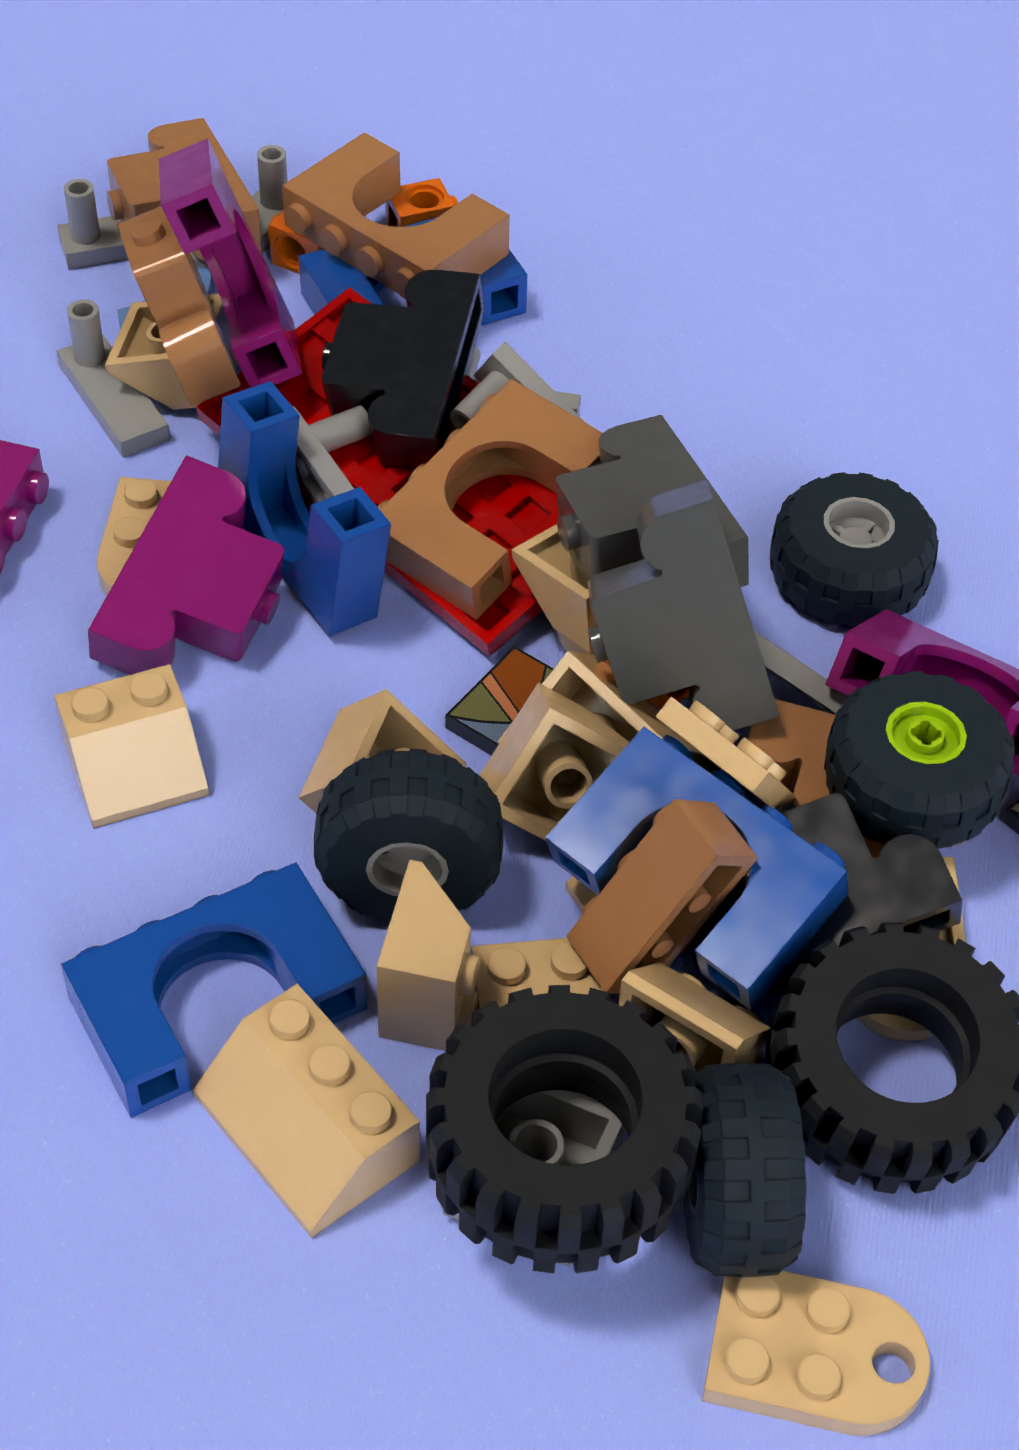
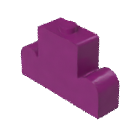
[88,455,284,675]

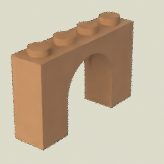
[282,132,510,299]
[378,379,603,620]

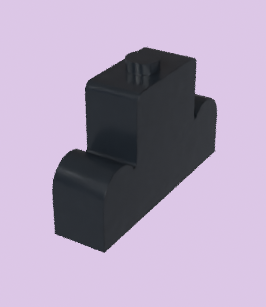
[321,270,485,470]
[697,793,962,1006]

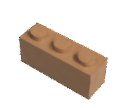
[566,799,758,993]

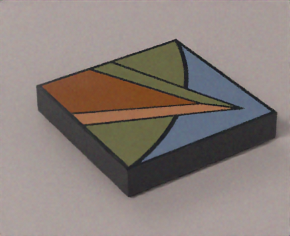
[445,646,554,756]

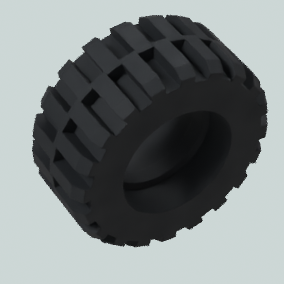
[765,922,1019,1194]
[426,985,703,1274]

